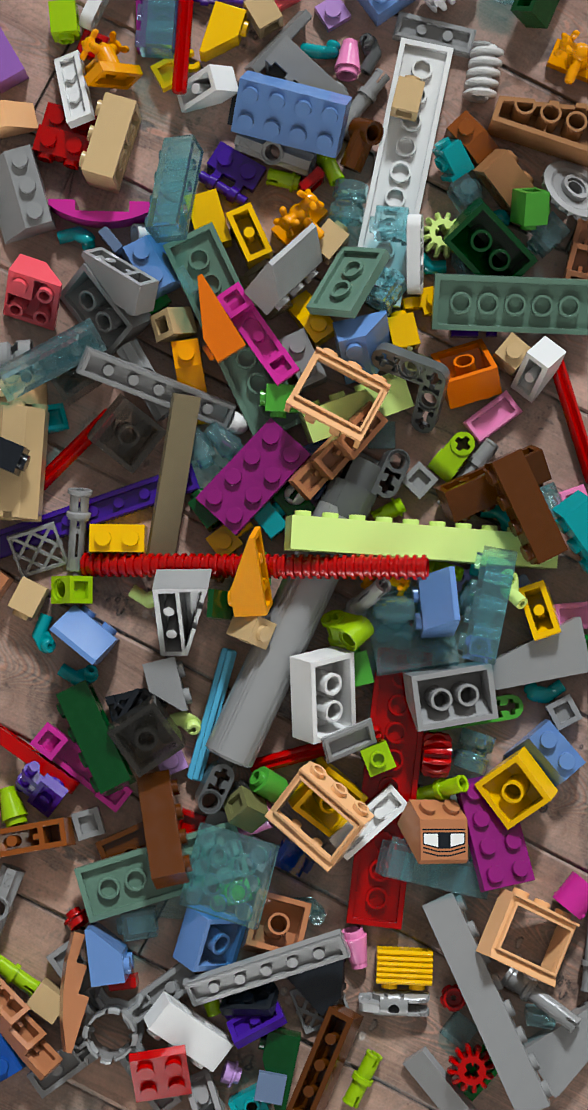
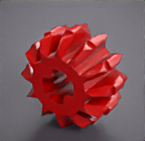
[421,731,452,779]
[447,1043,495,1093]

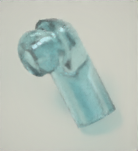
[292,897,326,925]

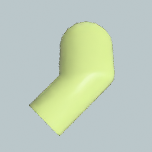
[500,568,528,609]
[128,585,154,608]
[162,711,201,735]

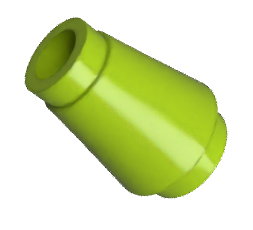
[0,785,29,828]

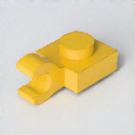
[401,286,433,317]
[205,522,254,556]

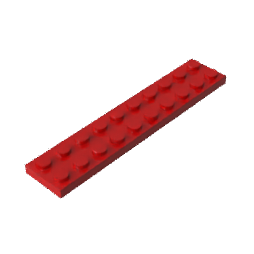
[346,647,433,930]

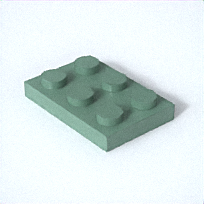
[306,246,391,318]

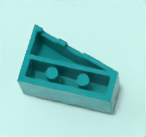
[552,490,588,574]

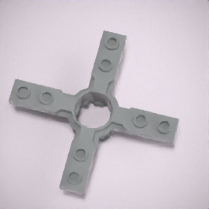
[26,940,197,1110]

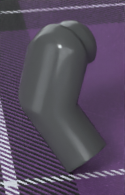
[359,33,382,76]

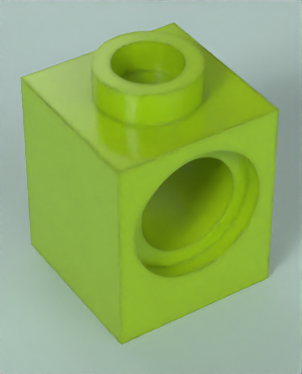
[48,0,81,45]
[51,576,93,604]
[360,739,397,777]

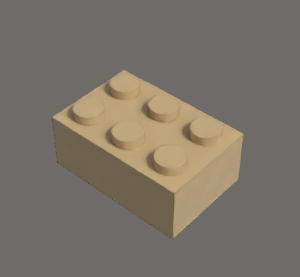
[79,92,142,194]

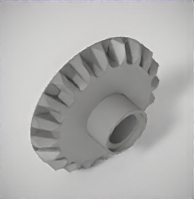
[541,161,588,221]

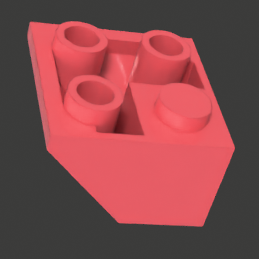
[3,254,62,331]

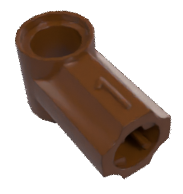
[340,117,384,174]

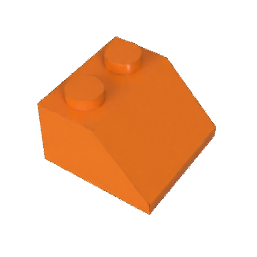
[431,338,502,409]

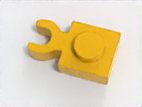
[150,49,201,93]

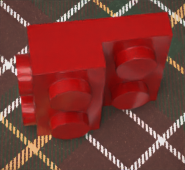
[32,102,97,170]

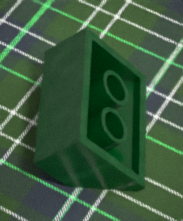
[442,197,538,277]

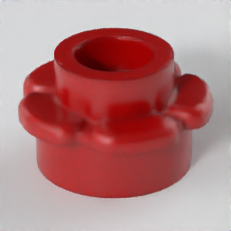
[64,906,89,932]
[440,984,466,1012]

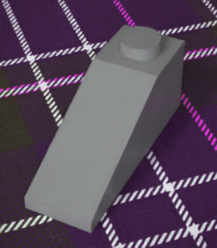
[81,247,159,316]

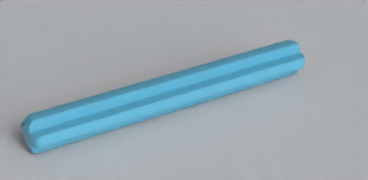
[187,648,237,781]

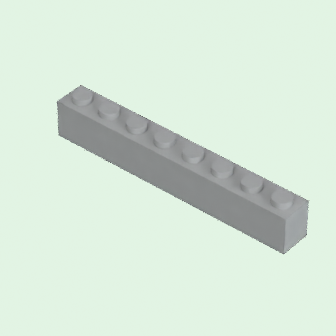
[422,891,553,1110]

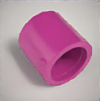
[552,871,588,920]

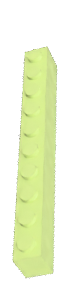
[284,510,558,570]

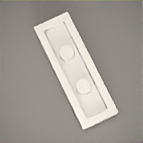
[54,50,95,129]
[328,783,407,861]

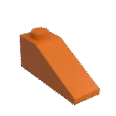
[197,274,246,364]

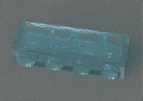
[135,0,178,59]
[145,134,204,243]
[0,318,107,402]
[458,545,517,665]
[375,836,489,900]

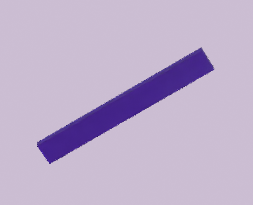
[0,463,200,559]

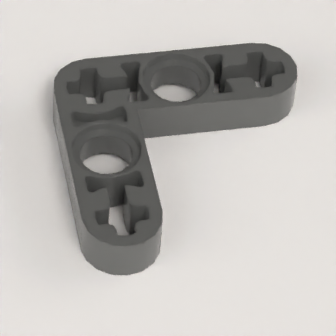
[371,342,450,433]

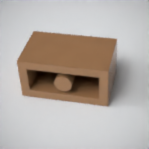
[473,149,534,213]

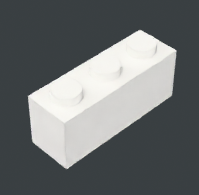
[143,991,234,1072]

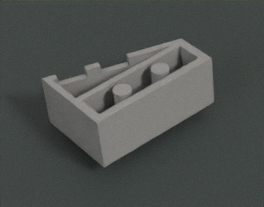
[265,35,349,96]
[152,569,212,656]

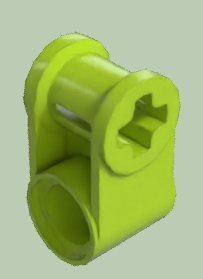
[427,431,475,482]
[320,610,374,651]

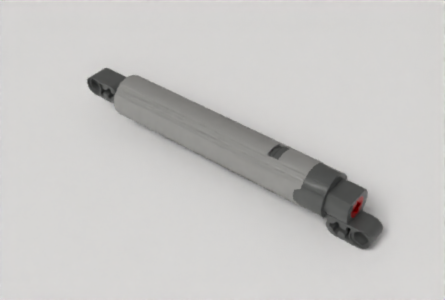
[195,449,410,814]

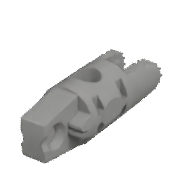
[358,990,430,1017]

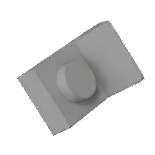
[187,1068,225,1110]

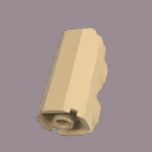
[0,400,49,522]

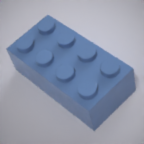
[231,70,352,158]

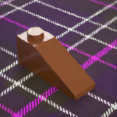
[444,110,500,169]
[0,817,76,858]

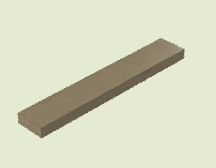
[146,393,201,556]

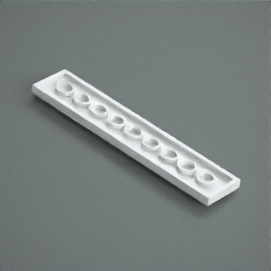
[358,37,454,309]

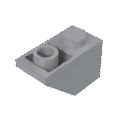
[142,656,193,711]

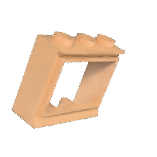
[284,346,391,449]
[265,761,375,872]
[476,887,580,987]

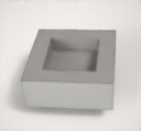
[402,461,439,500]
[544,693,583,730]
[71,806,106,841]

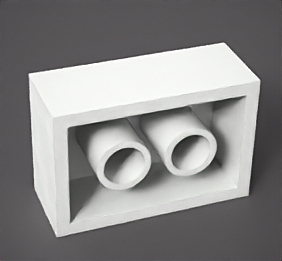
[289,646,356,745]

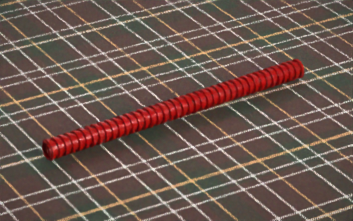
[80,553,429,580]

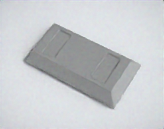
[321,718,377,764]

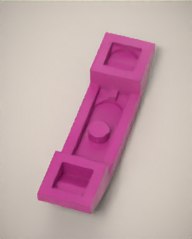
[48,199,159,229]
[216,282,300,386]
[30,722,133,813]

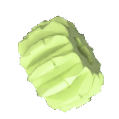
[424,212,457,259]

